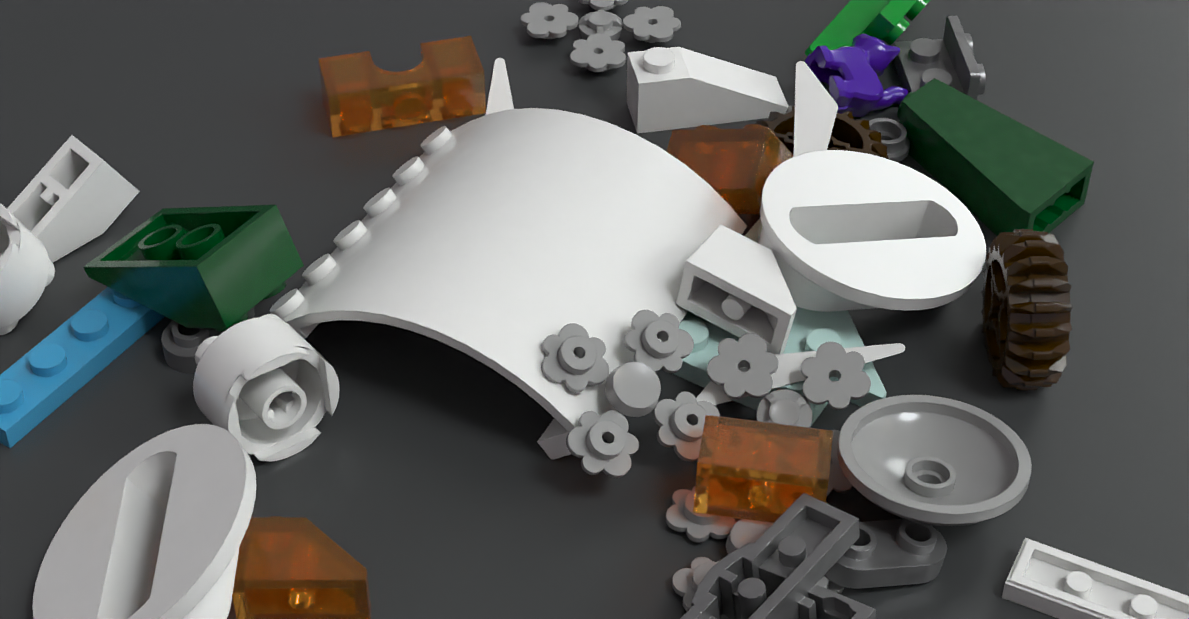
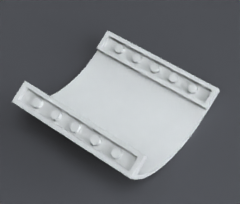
[270,108,747,460]

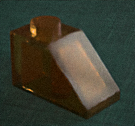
[232,516,372,619]

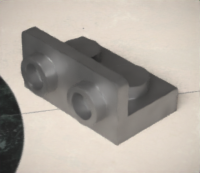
[893,16,986,100]

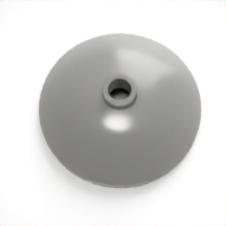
[837,395,1032,526]

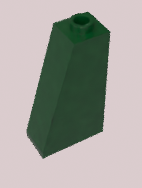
[897,78,1094,236]

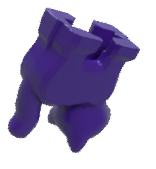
[804,34,909,117]

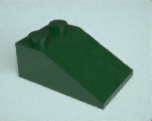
[83,205,304,332]

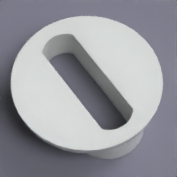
[758,150,986,312]
[32,424,257,619]

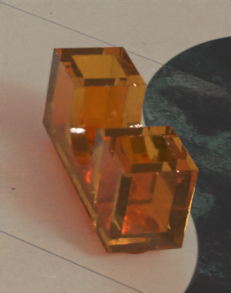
[318,36,486,137]

